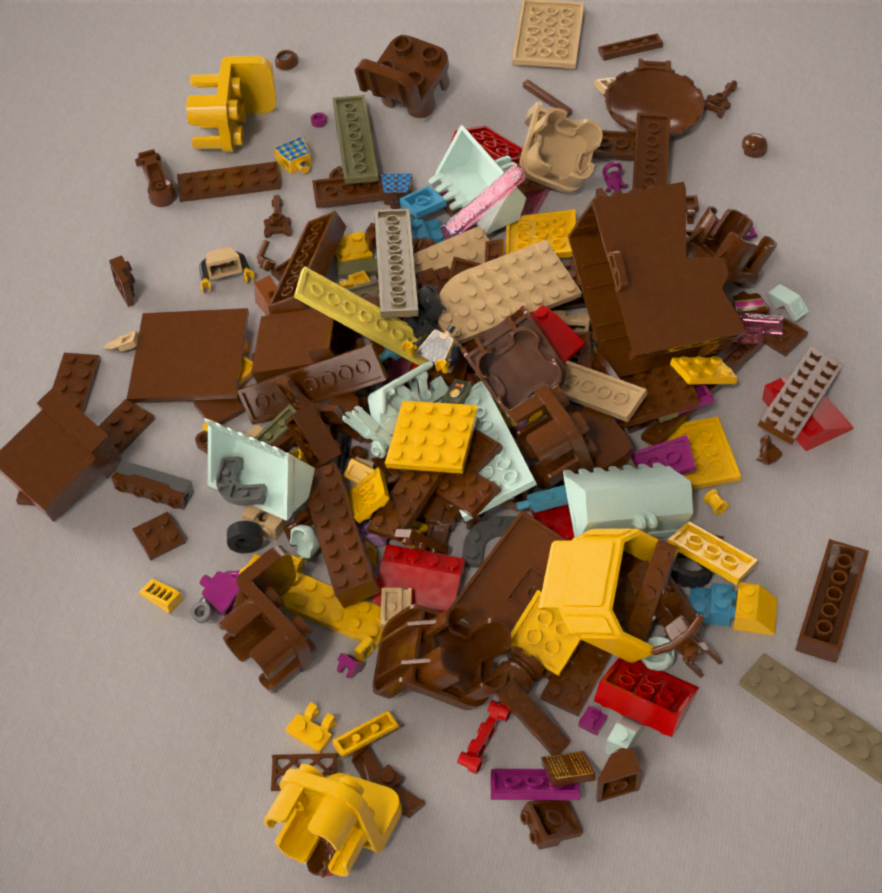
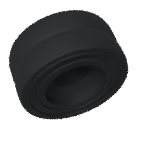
[227,521,263,554]

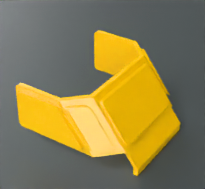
[538,529,659,663]

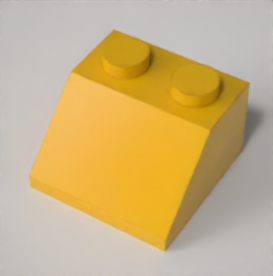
[733,582,778,636]

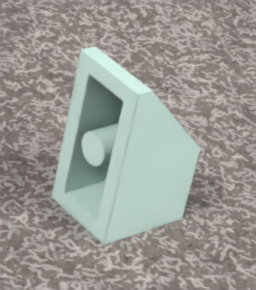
[606,717,644,755]

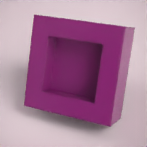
[337,653,365,678]
[578,706,608,736]

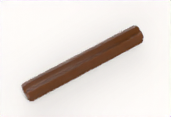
[522,79,572,117]

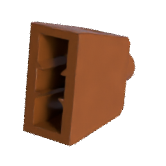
[254,275,277,316]

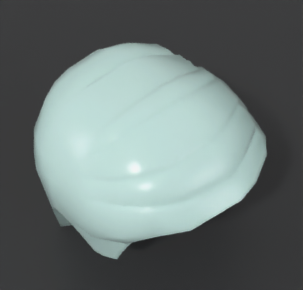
[290,525,320,559]
[641,636,675,671]

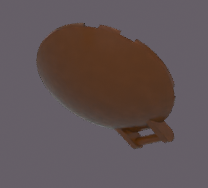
[605,58,704,136]

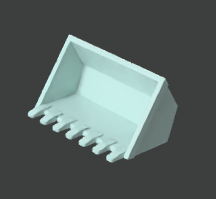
[428,124,526,235]
[204,418,315,521]
[563,463,693,538]

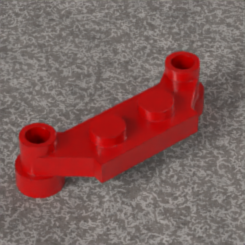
[457,699,512,775]

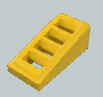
[139,578,183,614]

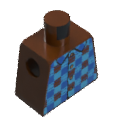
[380,174,413,209]

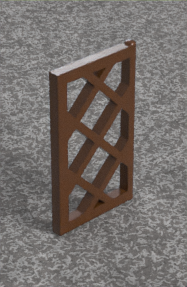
[271,753,338,791]

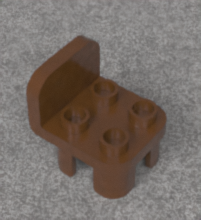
[355,35,450,118]
[686,206,777,288]
[460,305,567,412]
[506,384,633,487]
[217,545,316,693]
[373,604,512,710]

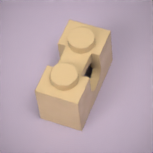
[553,310,590,333]
[241,505,289,541]

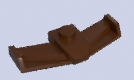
[351,745,426,819]

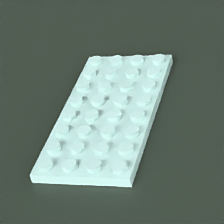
[460,381,537,522]

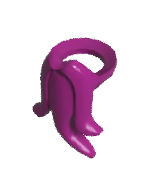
[602,162,628,194]

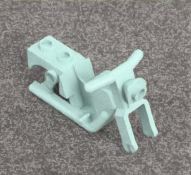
[342,361,449,458]

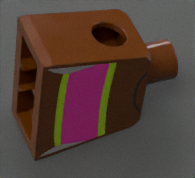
[733,291,770,326]

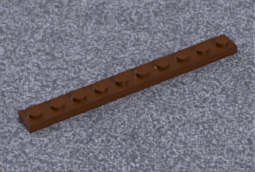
[641,330,766,446]

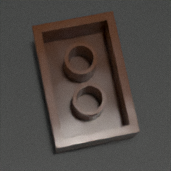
[284,403,342,470]

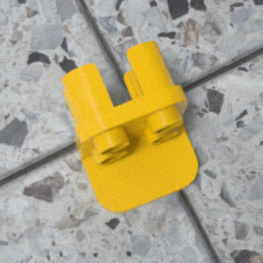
[186,56,277,152]
[264,764,402,877]

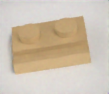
[381,588,412,628]

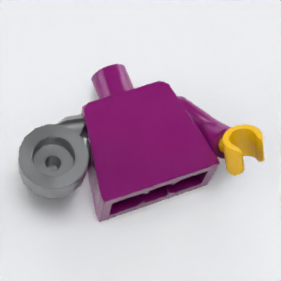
[191,567,247,624]

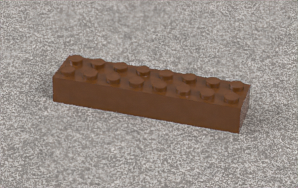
[267,211,347,314]
[307,461,381,608]

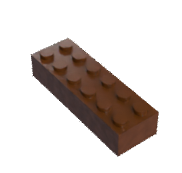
[795,539,869,663]

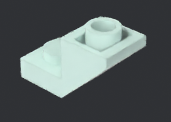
[767,284,809,321]

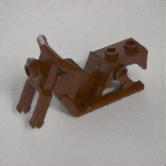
[627,560,723,678]

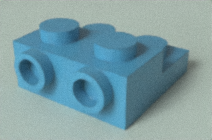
[399,186,447,219]
[410,218,447,244]
[689,583,736,626]

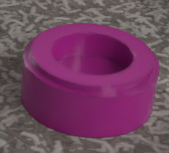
[311,112,327,128]

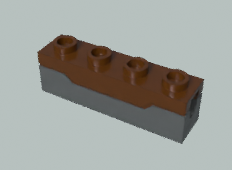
[111,460,194,510]

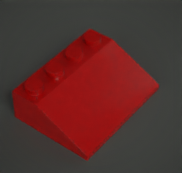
[450,125,523,169]
[531,305,586,364]
[762,377,854,451]
[373,544,465,613]
[594,658,699,737]

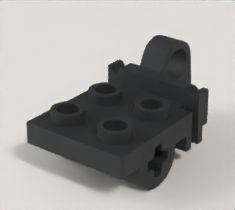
[405,284,446,339]

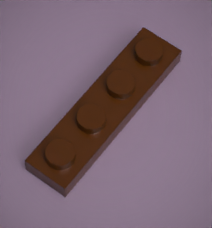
[496,678,571,755]

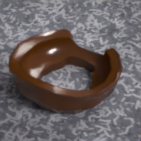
[275,50,299,70]

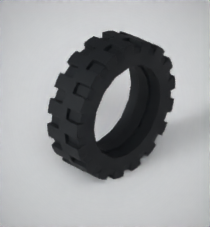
[670,552,713,588]

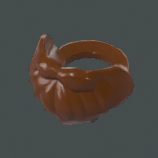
[756,435,782,465]

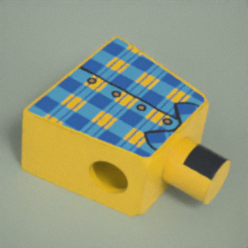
[273,136,312,174]

